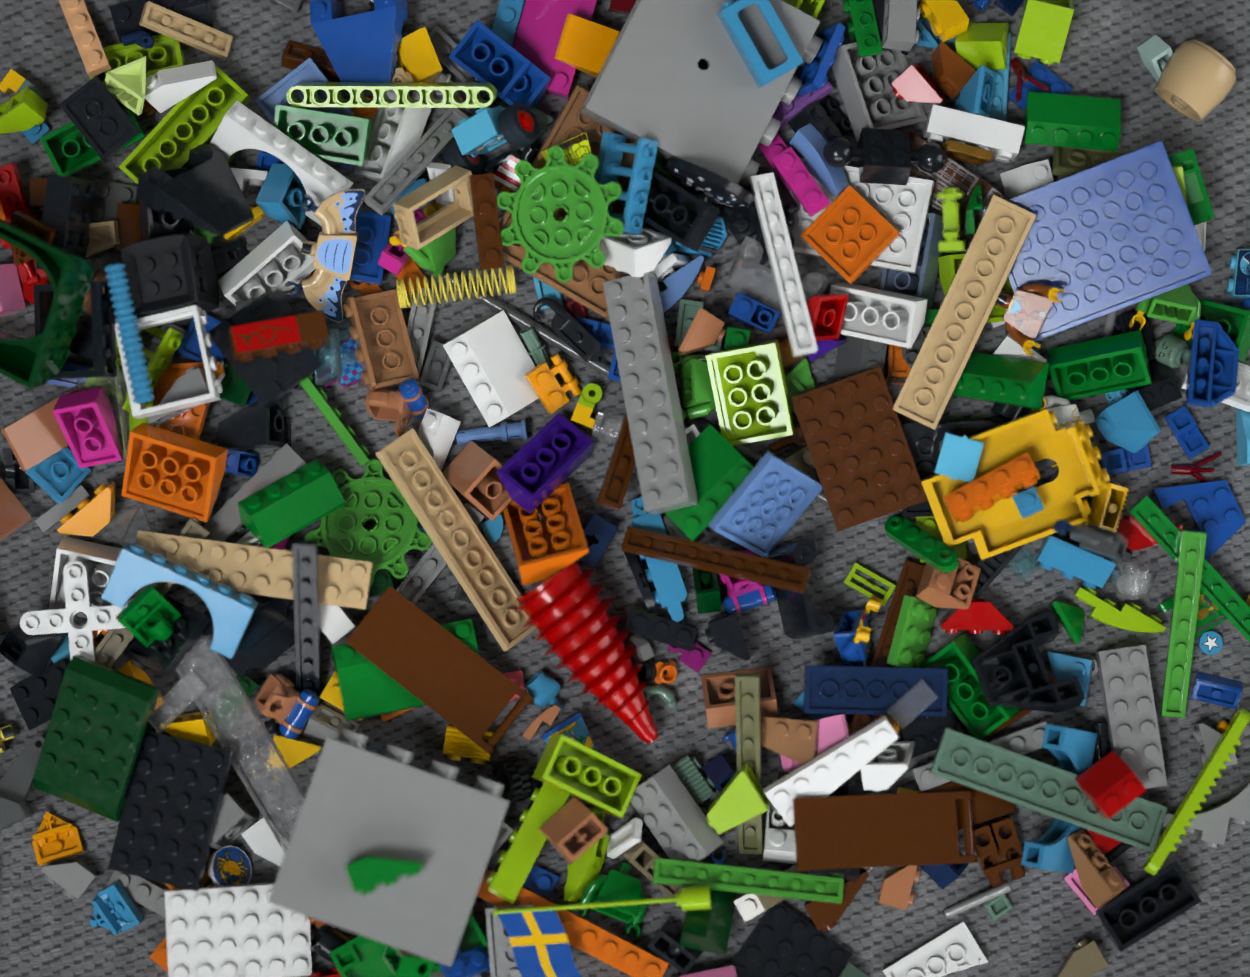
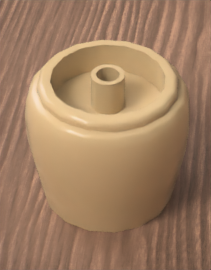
[1155,40,1236,121]

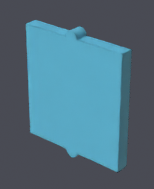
[935,433,984,482]

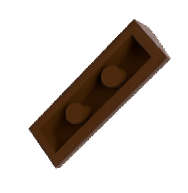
[281,40,341,82]

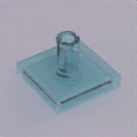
[314,329,356,385]

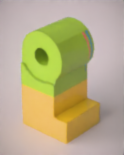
[571,383,602,430]

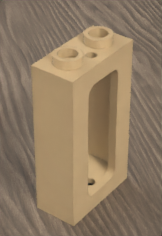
[393,165,473,250]

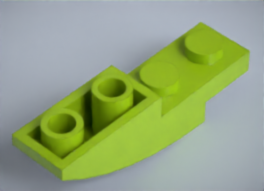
[1072,586,1166,633]
[564,807,610,902]

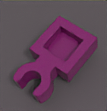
[668,642,711,673]

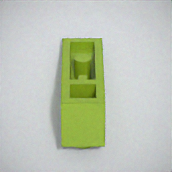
[0,87,48,134]

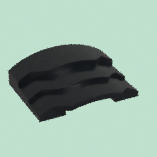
[208,293,322,409]
[201,592,295,679]

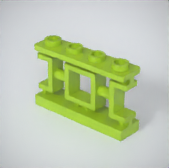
[937,188,967,252]

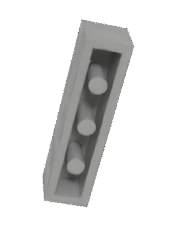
[35,485,92,533]

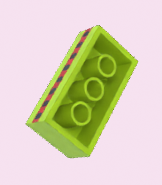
[532,733,642,818]

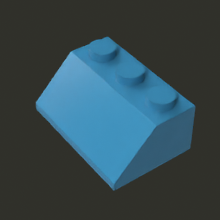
[1035,535,1116,590]

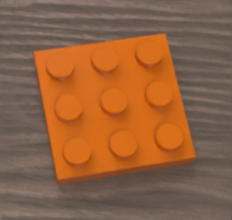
[800,185,900,285]

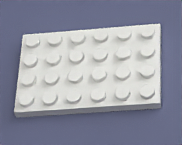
[789,157,934,274]
[164,882,312,977]

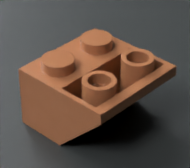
[916,557,981,609]
[539,797,608,864]

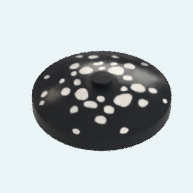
[665,158,754,209]

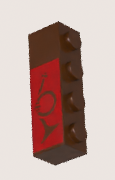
[228,310,329,363]

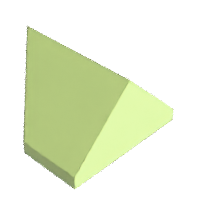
[104,56,146,115]

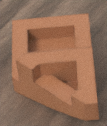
[522,705,561,741]

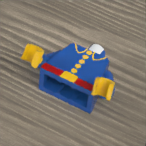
[833,597,883,666]

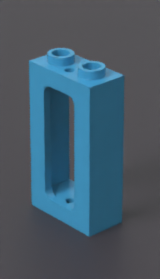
[717,0,804,88]

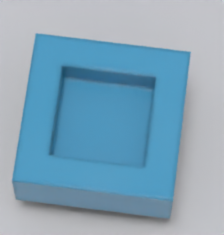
[21,122,51,145]
[1012,487,1045,519]

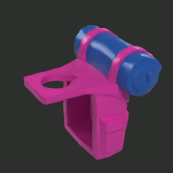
[719,549,776,615]

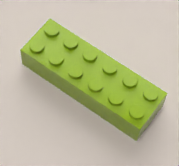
[119,65,252,185]

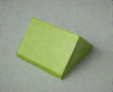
[955,23,1009,70]

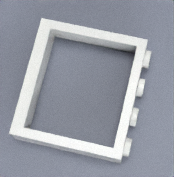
[115,305,222,419]

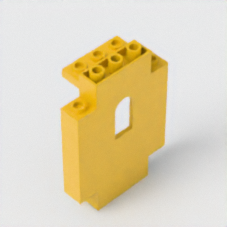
[921,408,1110,560]

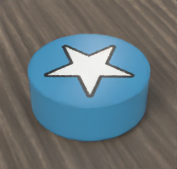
[1198,631,1223,655]

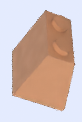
[442,441,512,521]

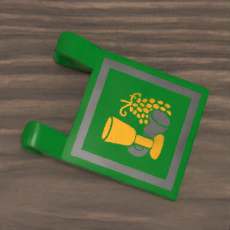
[1157,589,1228,639]

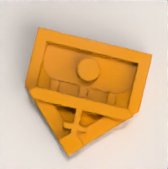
[31,811,85,866]

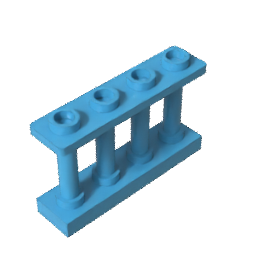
[595,131,658,235]

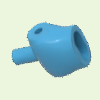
[524,670,564,713]

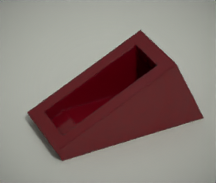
[564,297,589,319]

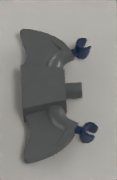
[1053,520,1132,563]

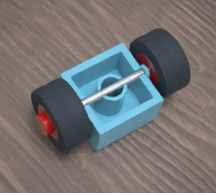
[444,103,540,175]

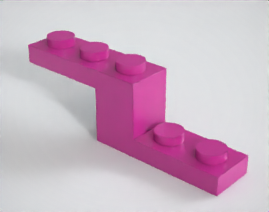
[757,133,830,217]

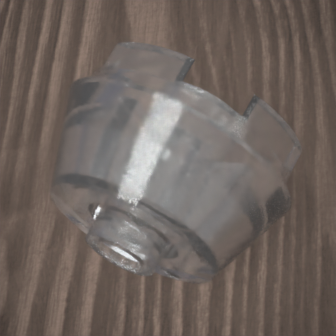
[1109,561,1156,600]

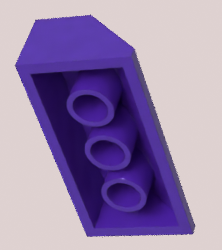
[497,413,594,514]

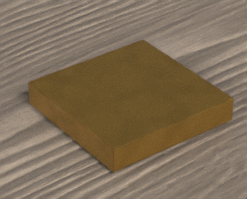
[939,140,993,166]

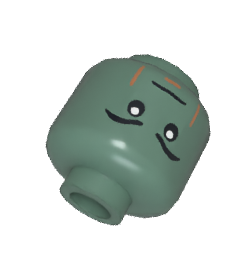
[1154,334,1189,369]

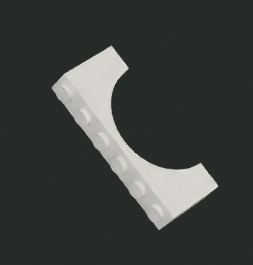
[210,101,353,226]

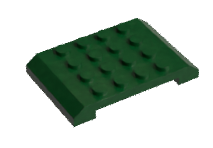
[33,655,161,822]

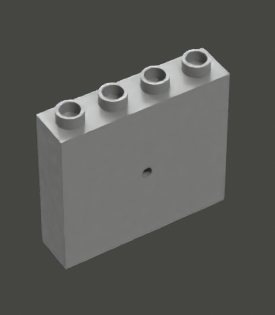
[579,0,823,188]
[268,728,509,967]

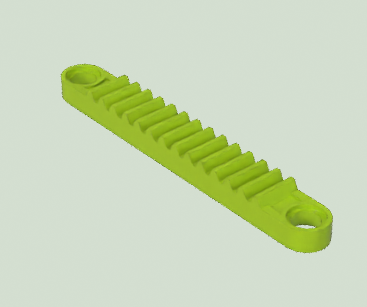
[1143,707,1250,876]

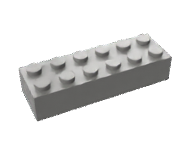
[1095,645,1168,789]

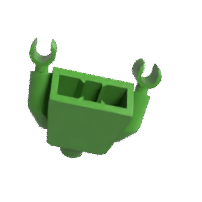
[671,352,716,422]

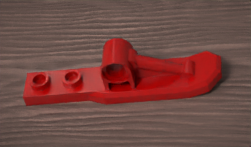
[0,163,51,305]

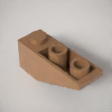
[1067,829,1126,908]

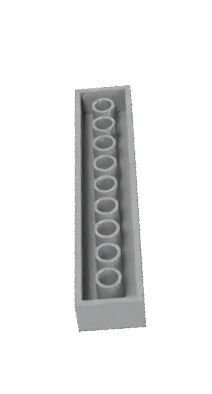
[603,272,699,515]

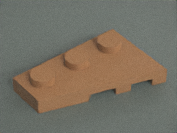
[761,716,819,765]

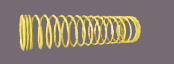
[396,264,517,309]

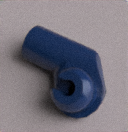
[121,30,154,49]

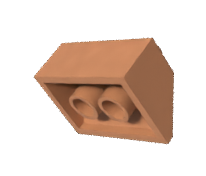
[701,666,778,729]

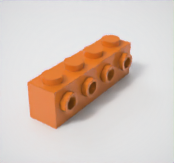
[943,452,1041,523]

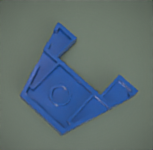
[1152,480,1246,560]

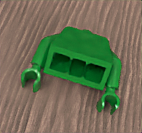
[571,863,647,937]

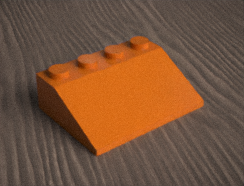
[121,423,228,523]
[503,483,589,586]

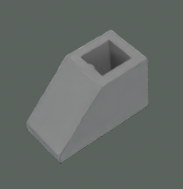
[1193,723,1238,766]
[41,861,99,899]

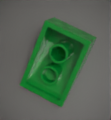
[1173,298,1250,362]

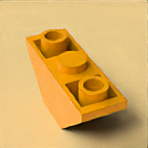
[57,481,116,537]

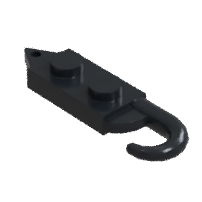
[533,297,606,364]

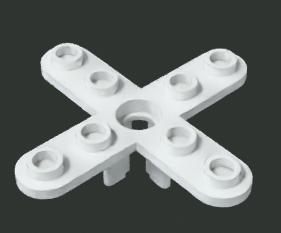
[20,560,129,662]

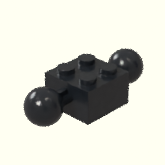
[823,128,946,185]

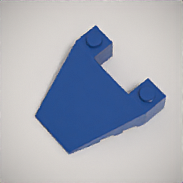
[309,0,408,94]

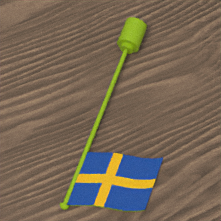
[493,885,711,977]

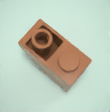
[877,865,920,910]

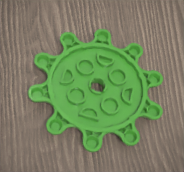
[496,146,624,283]
[304,459,432,586]

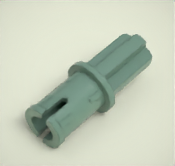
[519,326,552,368]

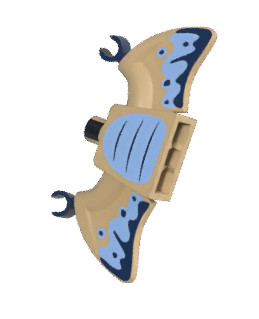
[284,188,366,323]

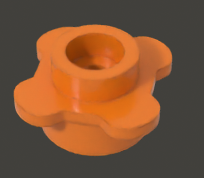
[654,660,677,684]

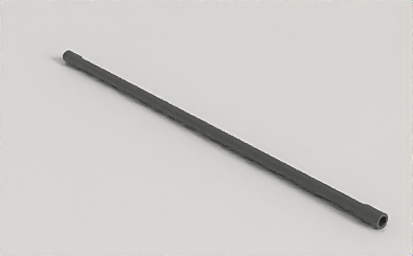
[443,269,830,509]

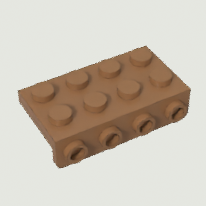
[343,289,420,391]

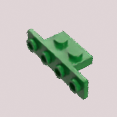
[842,0,882,58]

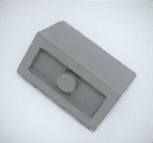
[303,704,360,747]

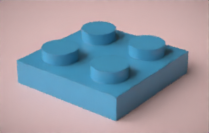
[25,447,91,505]

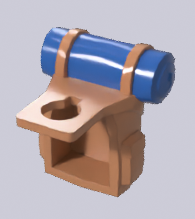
[365,378,430,438]
[254,674,321,740]

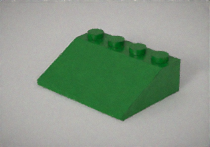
[664,424,754,541]

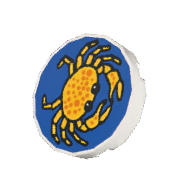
[207,845,252,886]

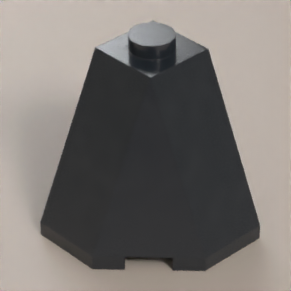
[217,399,291,448]

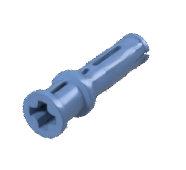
[456,419,528,445]

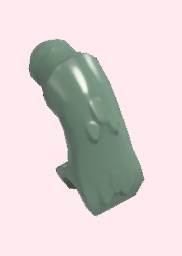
[643,685,678,709]

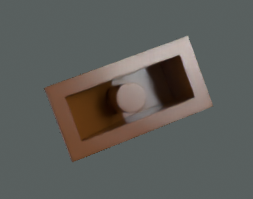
[931,42,976,100]

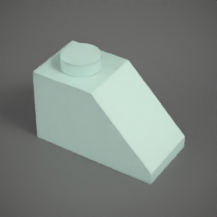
[1137,35,1173,82]

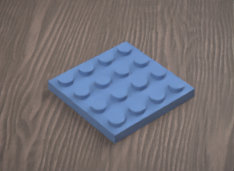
[708,451,823,558]

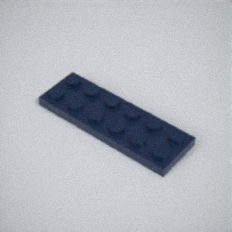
[803,665,948,716]

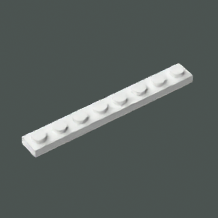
[749,172,818,357]

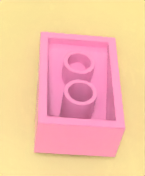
[780,714,849,773]

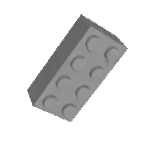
[630,765,723,862]

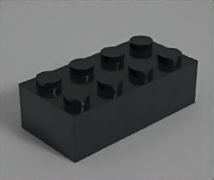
[615,169,721,252]
[35,174,96,270]

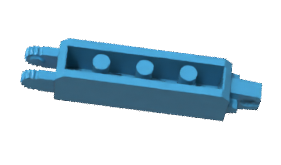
[629,497,688,622]

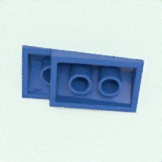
[449,20,552,110]

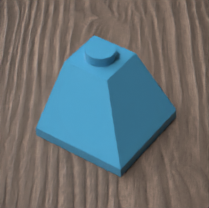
[955,66,996,118]
[1095,391,1161,453]

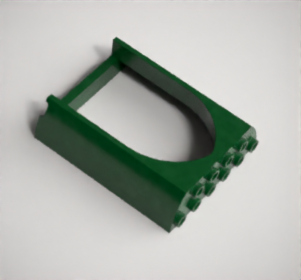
[0,218,93,389]

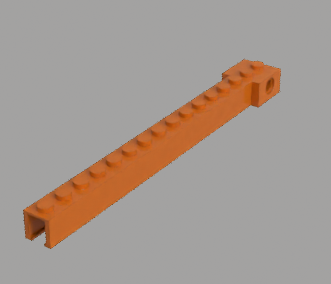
[476,867,669,977]

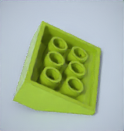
[706,339,795,446]

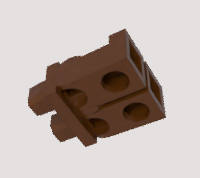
[973,816,1025,887]

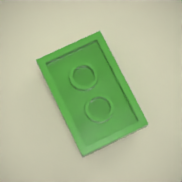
[887,595,937,668]

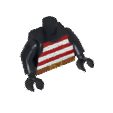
[479,144,538,193]

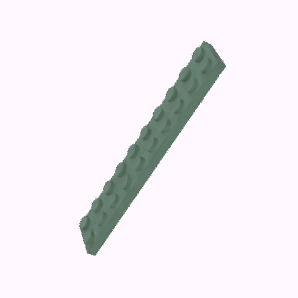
[929,728,1168,853]

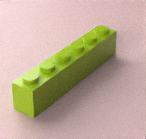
[486,783,569,904]

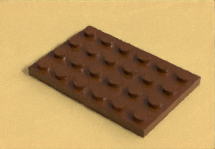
[791,366,928,532]

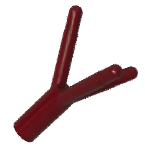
[1010,58,1048,102]
[1171,452,1222,482]

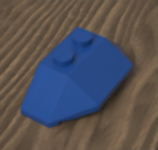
[1185,319,1239,408]

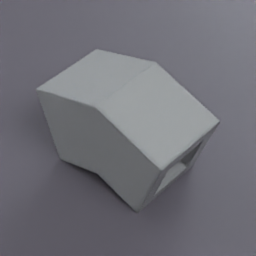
[626,634,654,663]

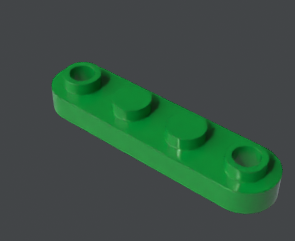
[885,516,959,573]

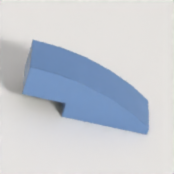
[789,123,849,196]
[660,255,704,314]

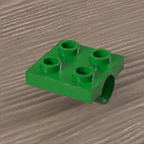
[115,584,181,647]

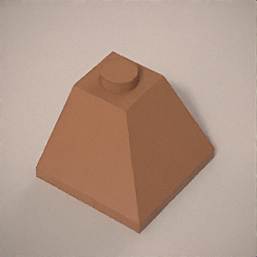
[678,308,726,356]

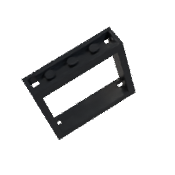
[34,281,117,379]

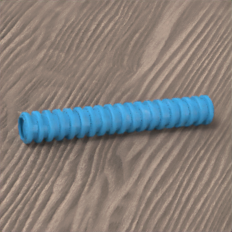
[104,263,154,404]

